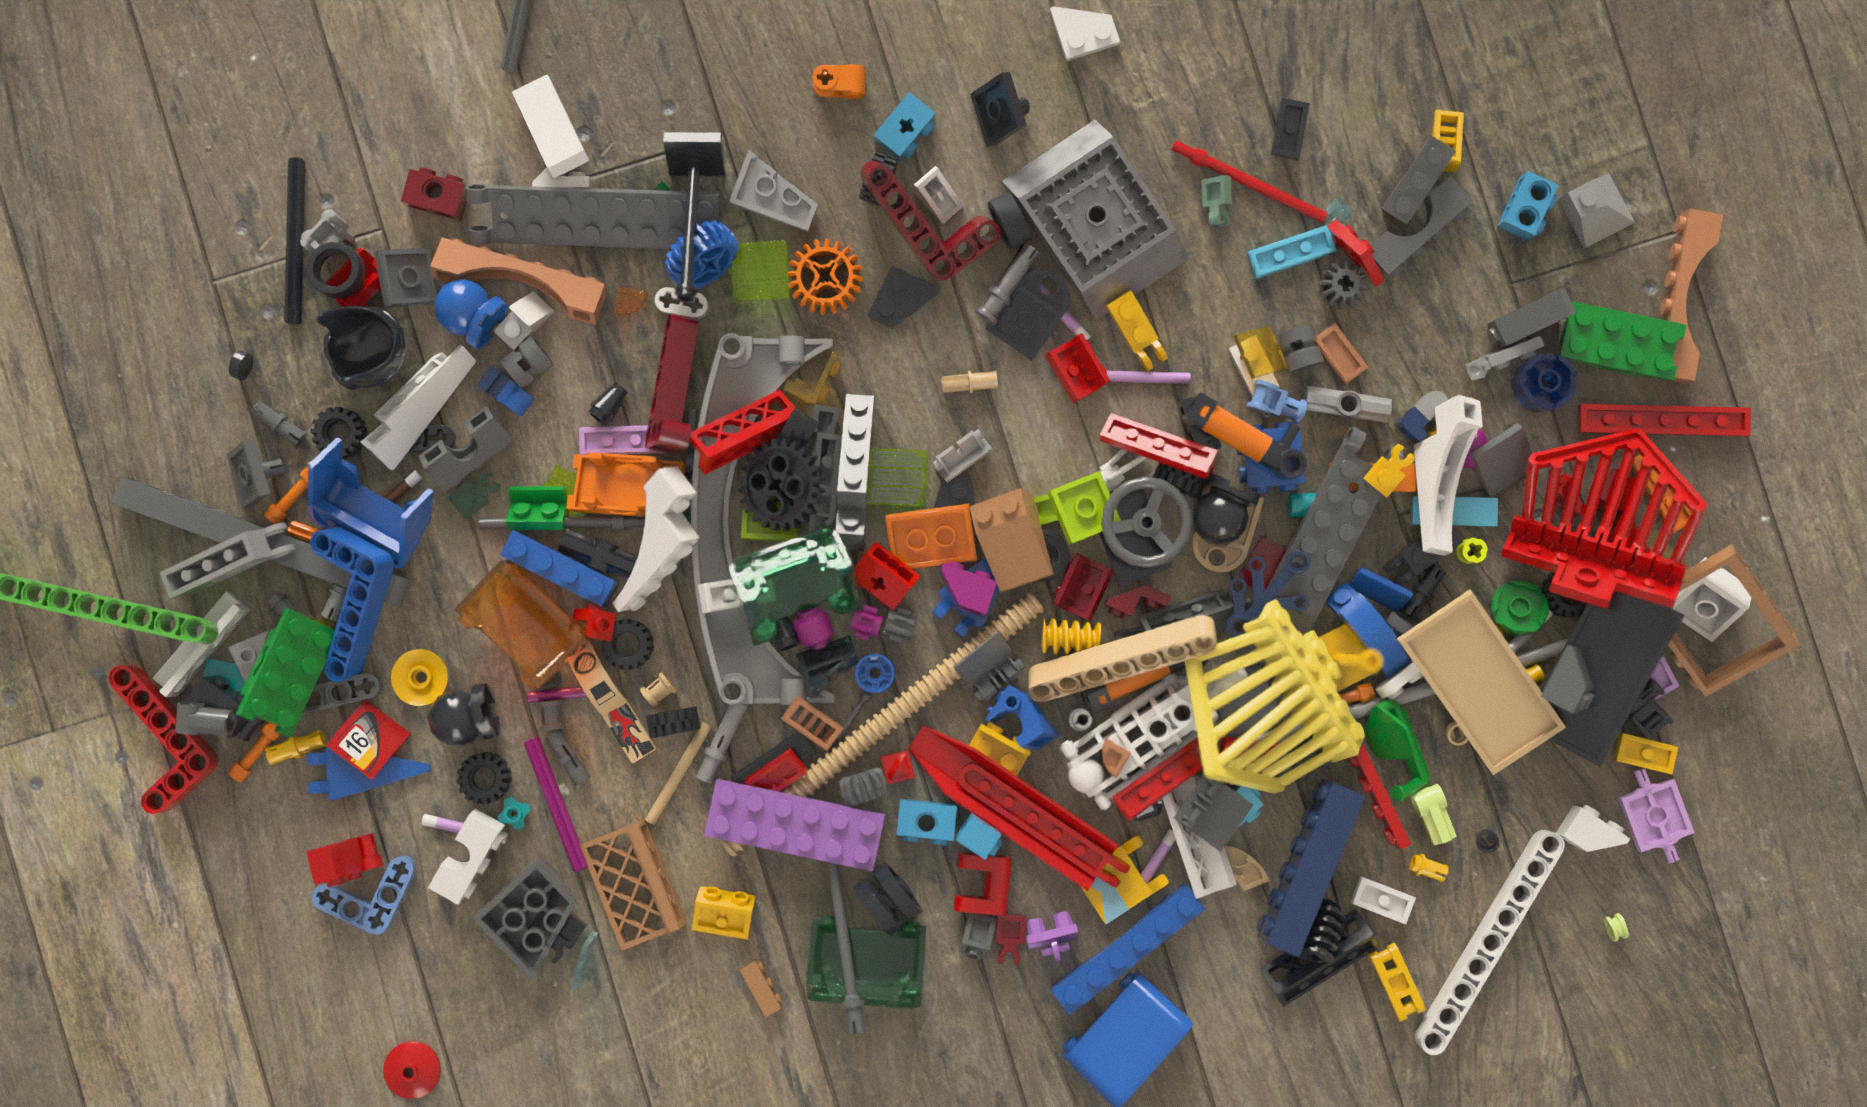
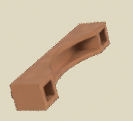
[1653,209,1723,384]
[430,237,606,325]

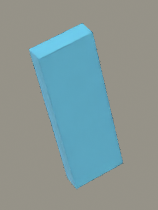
[1247,225,1337,279]
[1411,496,1498,527]

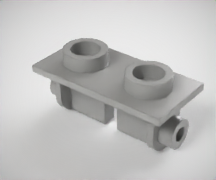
[932,429,993,483]

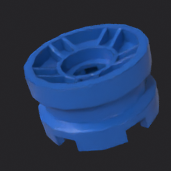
[855,653,895,693]

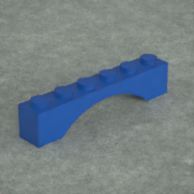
[1050,883,1206,1015]

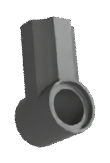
[175,702,237,736]

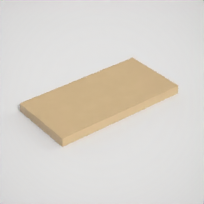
[1397,590,1566,775]

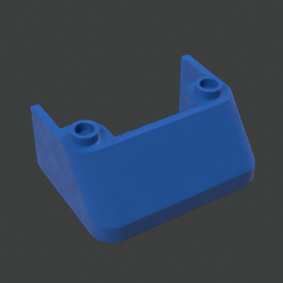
[308,438,433,569]

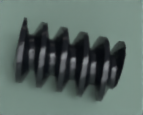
[1299,898,1346,963]

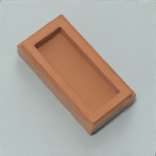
[1314,323,1369,385]

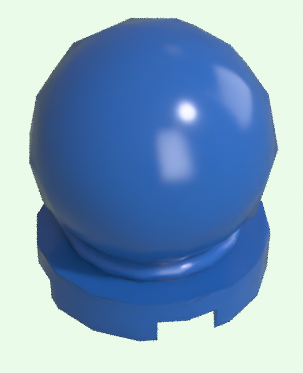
[435,279,509,350]

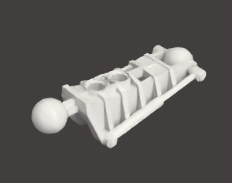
[1060,663,1248,810]

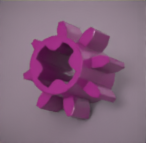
[850,605,883,641]

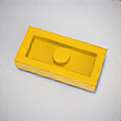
[1613,733,1678,775]

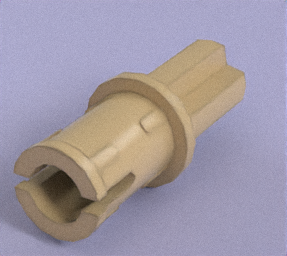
[941,371,998,393]

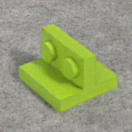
[1047,471,1121,545]

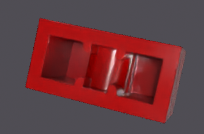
[849,542,920,611]

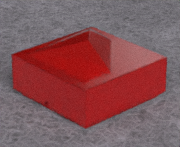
[881,750,915,785]

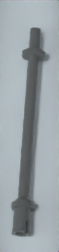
[827,862,867,1035]

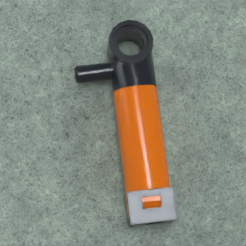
[1181,392,1307,480]
[1084,659,1209,715]

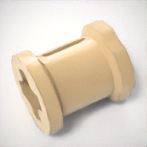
[640,672,678,709]

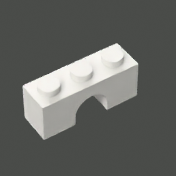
[428,808,505,905]

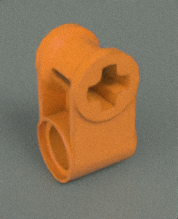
[812,64,866,99]

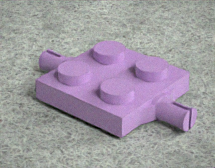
[1618,768,1695,863]

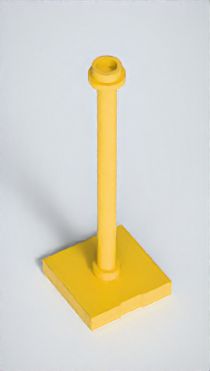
[1318,624,1382,692]

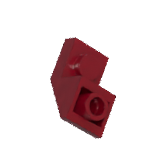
[1104,585,1172,619]

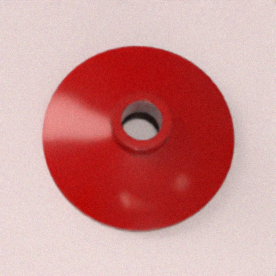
[383,1041,441,1099]

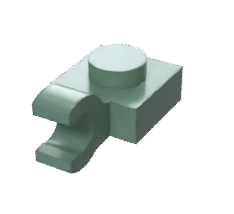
[1201,175,1232,228]

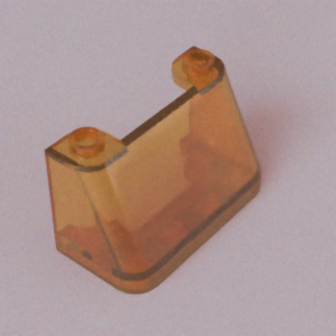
[454,559,592,689]

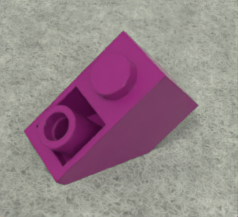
[939,561,997,617]

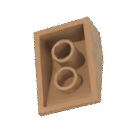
[970,488,1054,592]

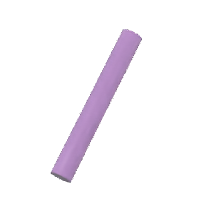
[1106,370,1190,384]

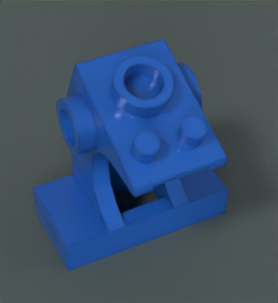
[986,685,1060,751]

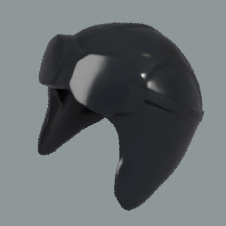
[317,306,406,390]

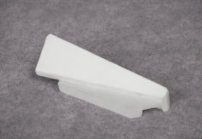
[361,345,476,470]

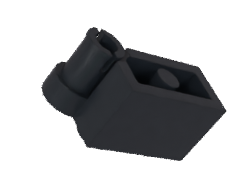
[186,675,265,741]

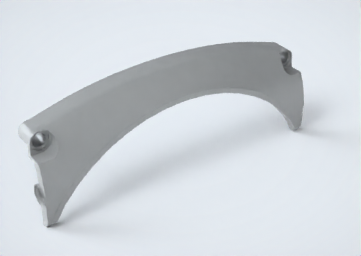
[691,333,834,705]

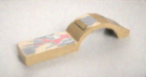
[566,641,657,764]

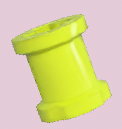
[1456,538,1488,564]

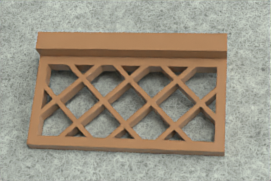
[580,818,687,951]

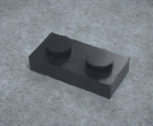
[1270,98,1310,160]

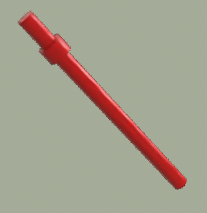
[1171,140,1327,223]

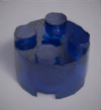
[1511,353,1577,413]

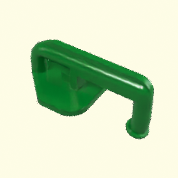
[1365,699,1430,802]

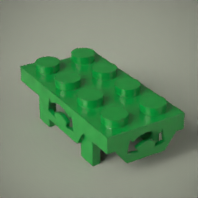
[1558,301,1687,382]
[236,608,335,737]

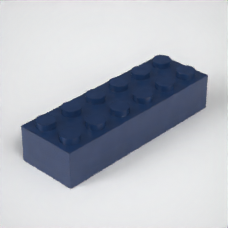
[1256,779,1365,957]

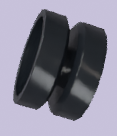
[853,862,924,937]

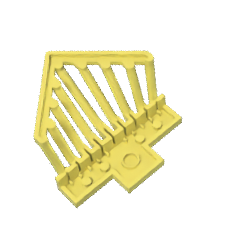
[1185,600,1365,794]

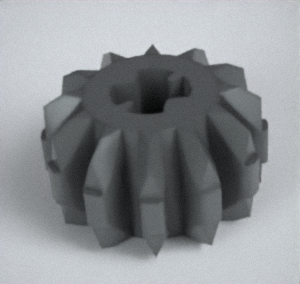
[1319,261,1368,310]
[839,768,888,806]

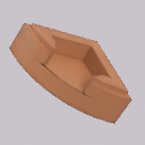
[1102,738,1131,778]

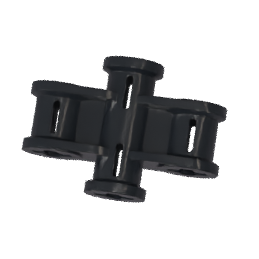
[1622,676,1674,740]

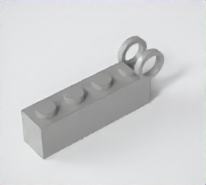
[160,523,296,599]

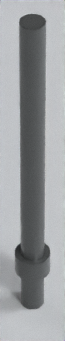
[478,515,646,530]

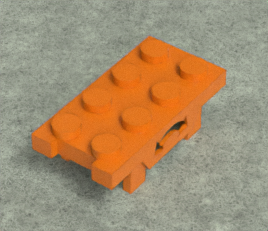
[566,452,686,517]

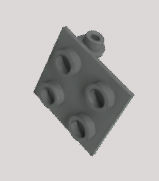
[953,632,1026,703]
[1173,773,1253,852]

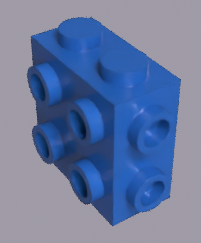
[1236,422,1305,494]

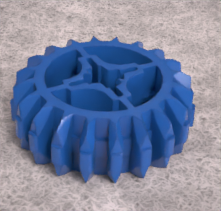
[665,220,739,290]

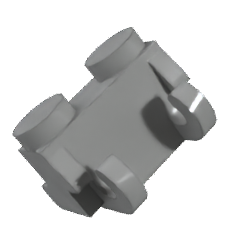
[300,209,356,264]

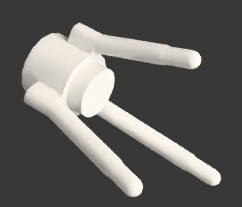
[1099,449,1154,492]

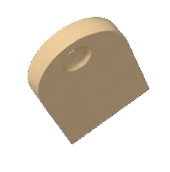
[1191,487,1264,573]

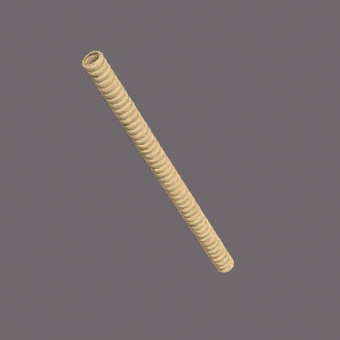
[720,592,1044,857]

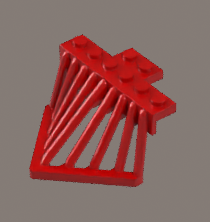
[1501,429,1707,609]

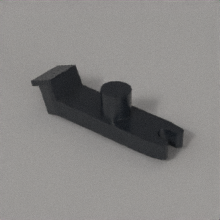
[685,409,698,476]

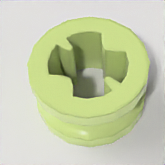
[1604,913,1629,942]

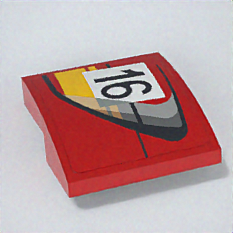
[326,700,412,780]

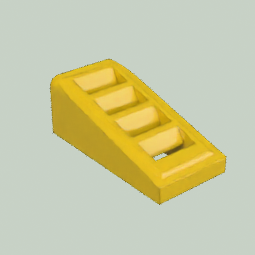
[1432,110,1464,173]

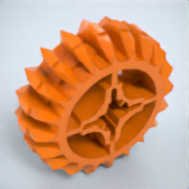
[787,239,863,315]

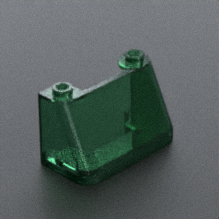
[729,529,862,646]
[806,915,926,1009]

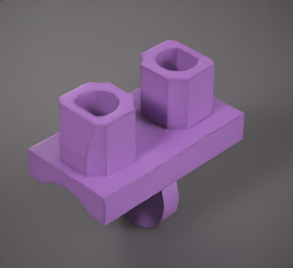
[1026,911,1079,962]

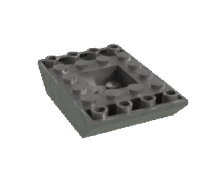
[1002,120,1189,321]

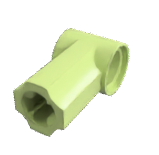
[1410,784,1457,845]

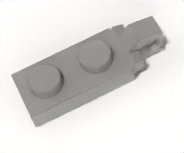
[1463,336,1544,381]

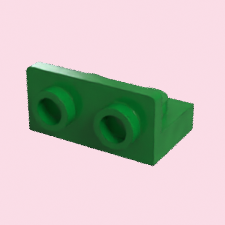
[506,486,568,530]

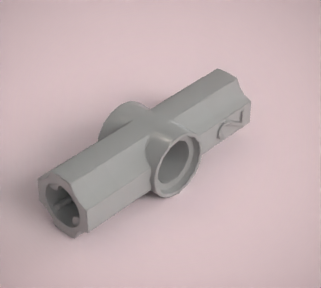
[1303,386,1392,424]

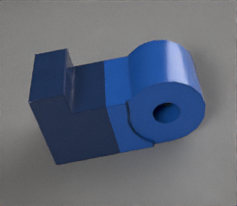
[476,365,535,417]

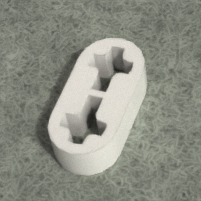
[655,287,709,319]

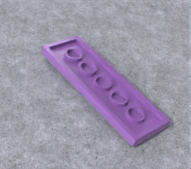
[704,779,885,871]

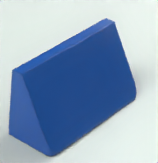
[1349,568,1413,612]

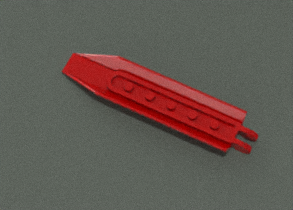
[908,725,1130,891]

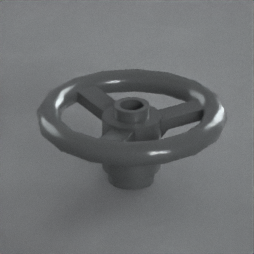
[1101,476,1193,568]

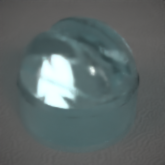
[1327,197,1352,222]

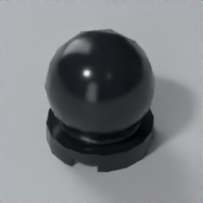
[1192,473,1261,545]
[427,683,500,746]

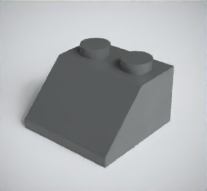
[1540,645,1595,713]

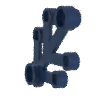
[1226,551,1310,638]

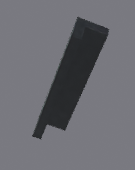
[1260,909,1379,1007]

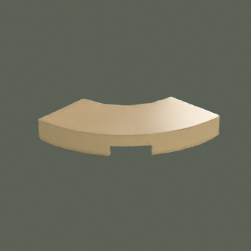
[1224,845,1270,891]

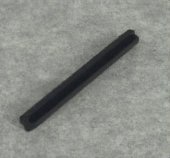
[284,157,305,325]

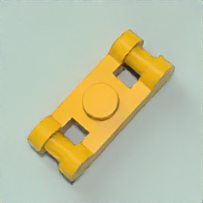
[1368,943,1426,1022]

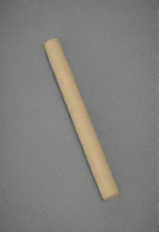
[645,721,712,825]

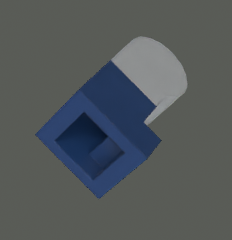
[1394,391,1448,444]

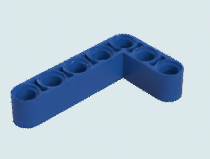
[310,527,394,682]

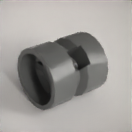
[1277,324,1324,373]
[500,336,554,389]

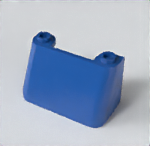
[1061,969,1193,1107]

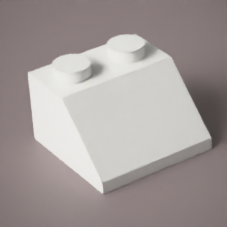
[1672,557,1751,642]

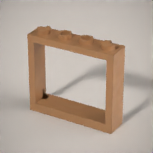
[1668,544,1799,697]

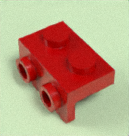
[325,247,381,307]
[1045,333,1110,404]

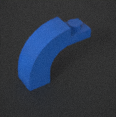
[1325,582,1410,679]

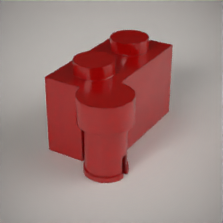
[306,833,384,888]

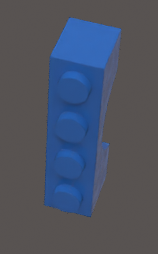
[500,530,619,607]

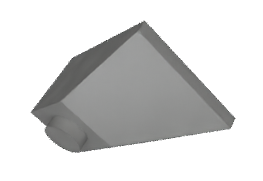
[1558,173,1635,249]

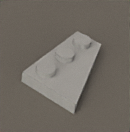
[729,150,818,233]

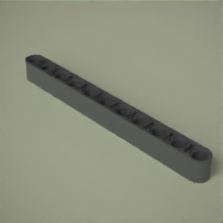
[111,476,411,606]

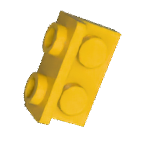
[969,722,1031,776]
[692,886,756,940]

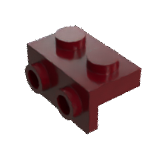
[1053,553,1114,622]

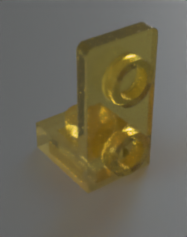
[783,351,842,405]

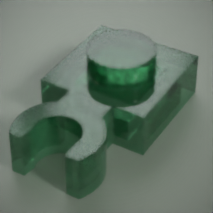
[447,471,501,520]

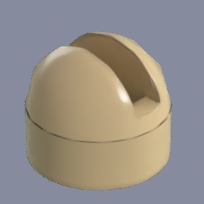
[1446,721,1468,746]

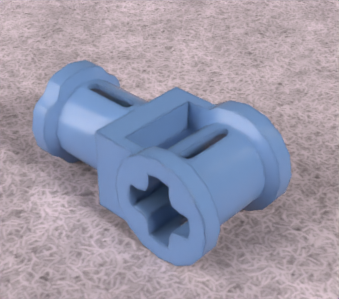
[1246,379,1307,424]

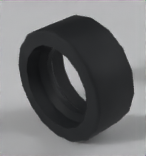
[987,192,1031,249]
[306,242,366,299]

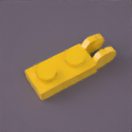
[1105,290,1168,372]

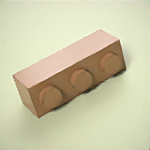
[740,959,783,1017]

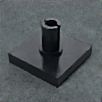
[970,72,1030,147]

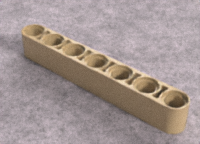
[1028,615,1217,702]

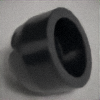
[1476,829,1499,853]

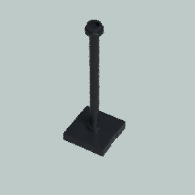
[663,132,726,303]

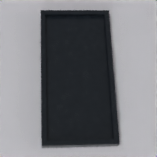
[1540,591,1685,767]

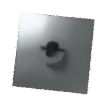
[227,439,285,508]

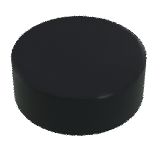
[228,350,254,380]

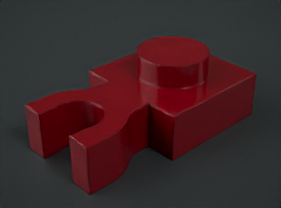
[995,914,1026,965]

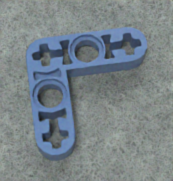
[312,855,417,935]

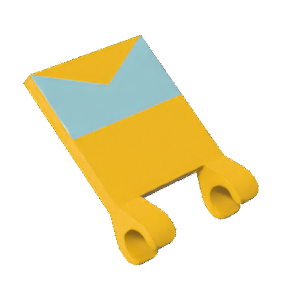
[1081,835,1169,925]

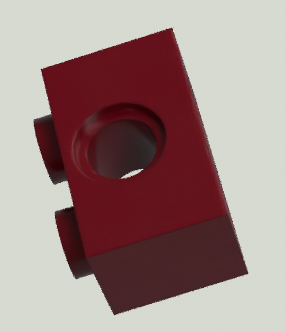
[401,167,467,221]

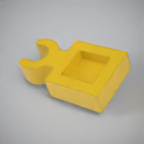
[1363,444,1415,497]

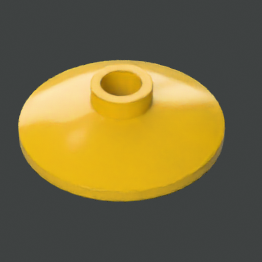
[391,649,448,706]

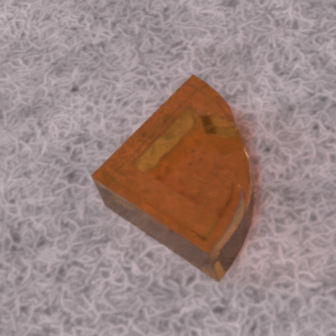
[613,286,648,316]

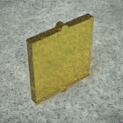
[1233,326,1287,379]

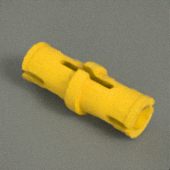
[265,729,327,765]

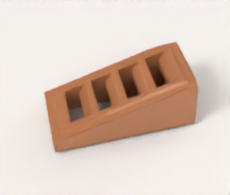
[781,695,844,751]

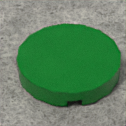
[1490,580,1549,636]

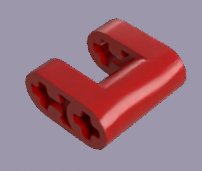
[953,852,1012,915]

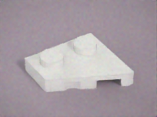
[1049,7,1120,62]

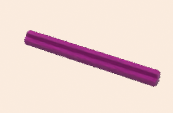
[524,737,588,872]

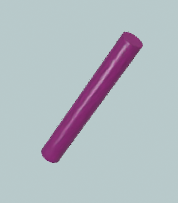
[527,686,587,703]

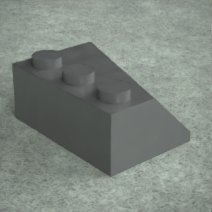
[473,854,577,981]

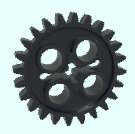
[737,439,825,531]

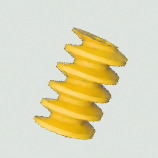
[1041,618,1101,655]

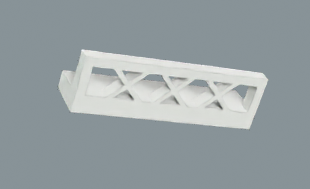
[152,591,251,697]
[1162,775,1237,899]

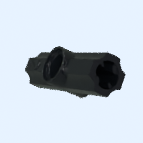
[558,529,638,579]

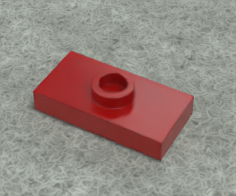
[744,748,808,792]

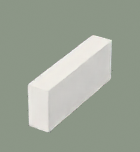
[512,75,589,178]

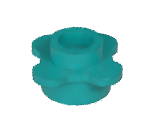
[498,797,531,830]

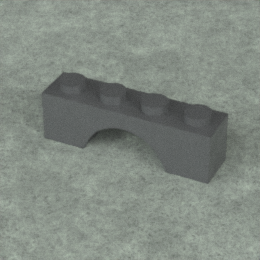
[1371,176,1473,278]

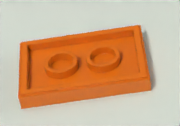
[885,504,978,569]

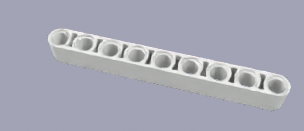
[1415,830,1564,1055]

